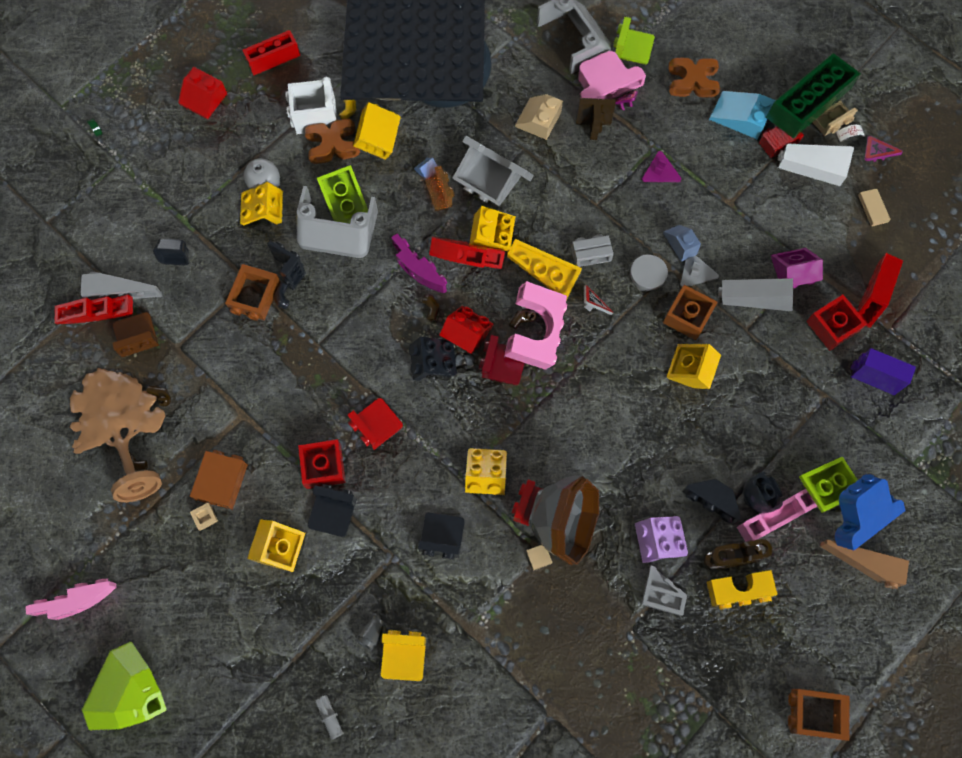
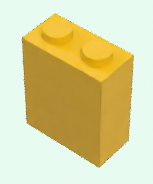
[353,102,401,160]

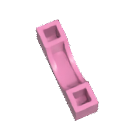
[737,489,817,542]

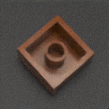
[663,285,718,340]

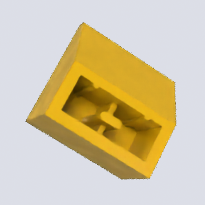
[469,206,516,251]

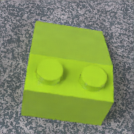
[317,165,368,224]
[799,457,858,513]

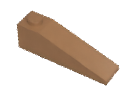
[820,540,909,589]

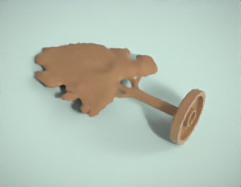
[70,368,165,502]

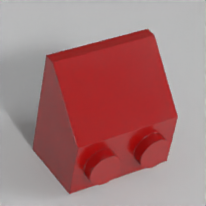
[178,67,227,119]

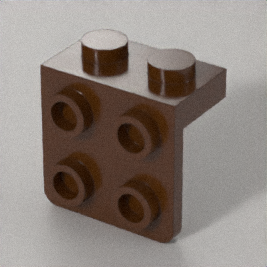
[112,312,159,357]

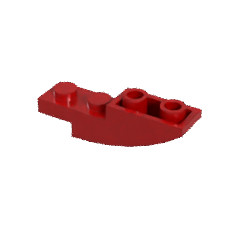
[429,236,505,269]

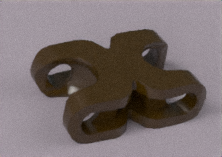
[704,539,772,570]

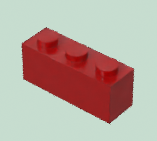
[242,30,300,75]

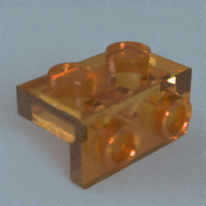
[425,166,454,211]

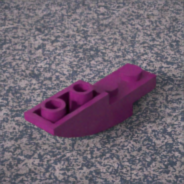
[391,234,447,293]

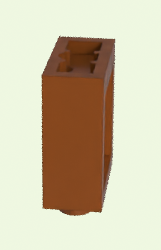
[225,264,280,321]
[788,689,850,741]

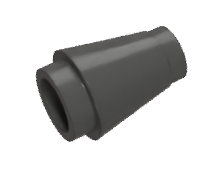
[357,616,384,650]

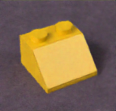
[667,344,721,389]
[247,520,305,572]

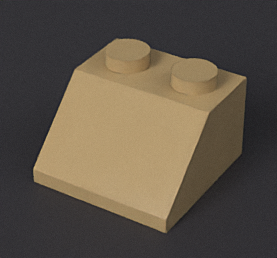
[515,94,563,140]

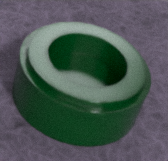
[87,118,103,137]

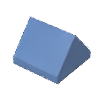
[414,158,439,181]

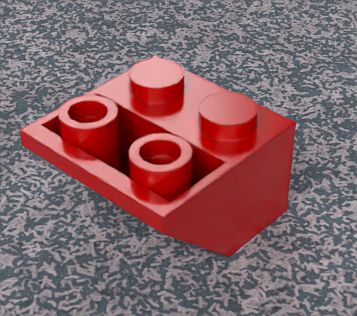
[440,306,494,354]

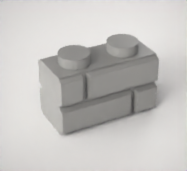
[571,234,613,267]

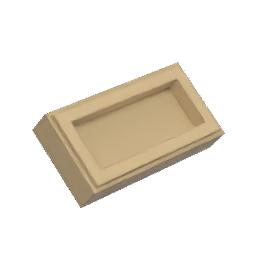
[858,189,891,226]

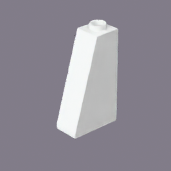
[777,144,854,186]

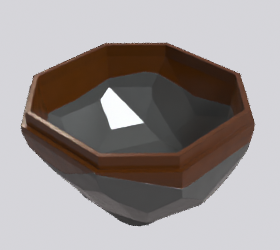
[529,475,599,566]

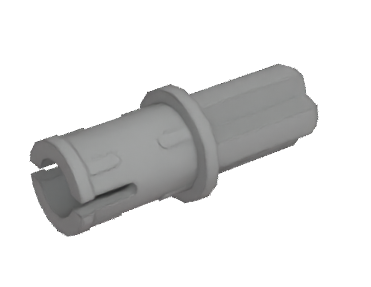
[316,695,344,740]

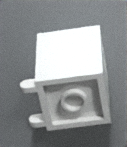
[285,77,337,134]

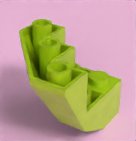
[82,641,167,730]

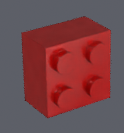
[806,295,867,351]
[298,439,346,489]

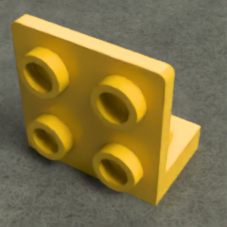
[240,182,283,225]

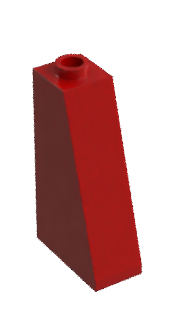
[857,253,903,328]

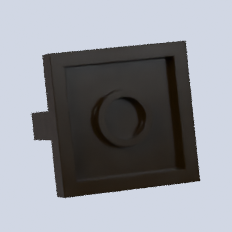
[576,98,615,140]

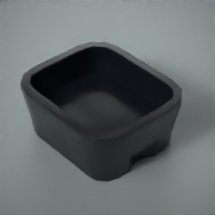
[153,239,189,266]

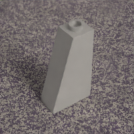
[718,279,793,311]

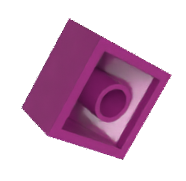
[771,248,823,288]

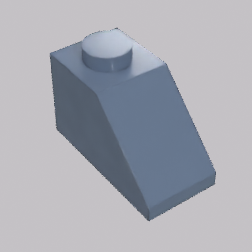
[663,225,701,262]

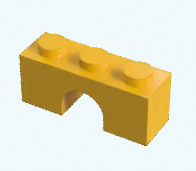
[707,570,778,610]

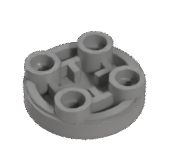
[630,255,668,291]

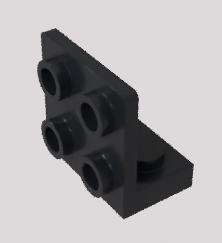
[267,240,306,290]

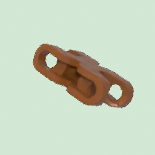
[669,58,720,97]
[304,119,360,164]

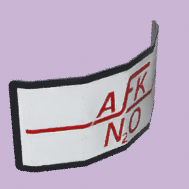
[835,124,865,143]

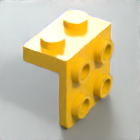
[465,448,507,495]
[381,630,426,681]

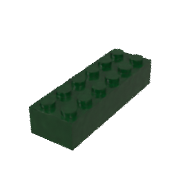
[766,53,861,139]

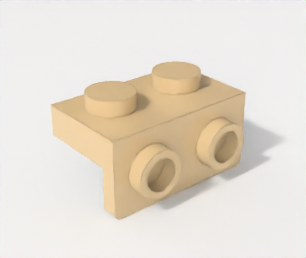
[813,101,857,136]

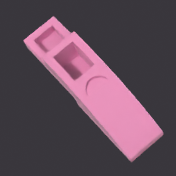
[26,579,116,620]

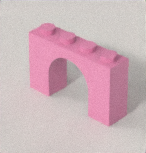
[504,281,567,370]

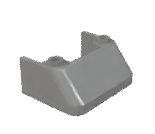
[537,0,612,74]
[296,186,378,258]

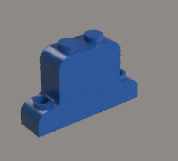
[835,474,905,551]

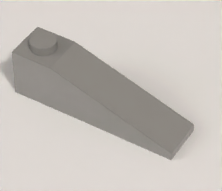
[81,272,162,300]

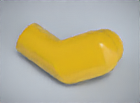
[339,100,356,120]

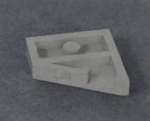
[641,566,687,616]

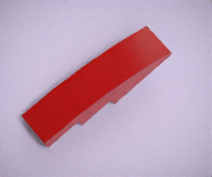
[55,295,133,324]

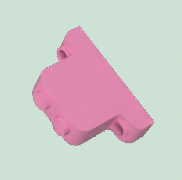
[578,51,646,99]

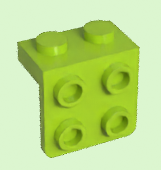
[613,17,655,64]

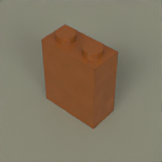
[190,450,248,510]

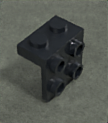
[409,337,457,381]
[308,484,357,537]
[418,512,465,560]

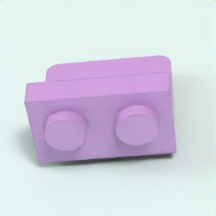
[635,516,688,563]

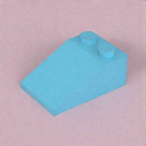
[709,91,776,140]

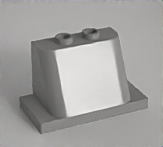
[453,136,534,206]

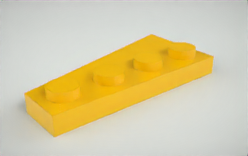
[507,239,582,301]

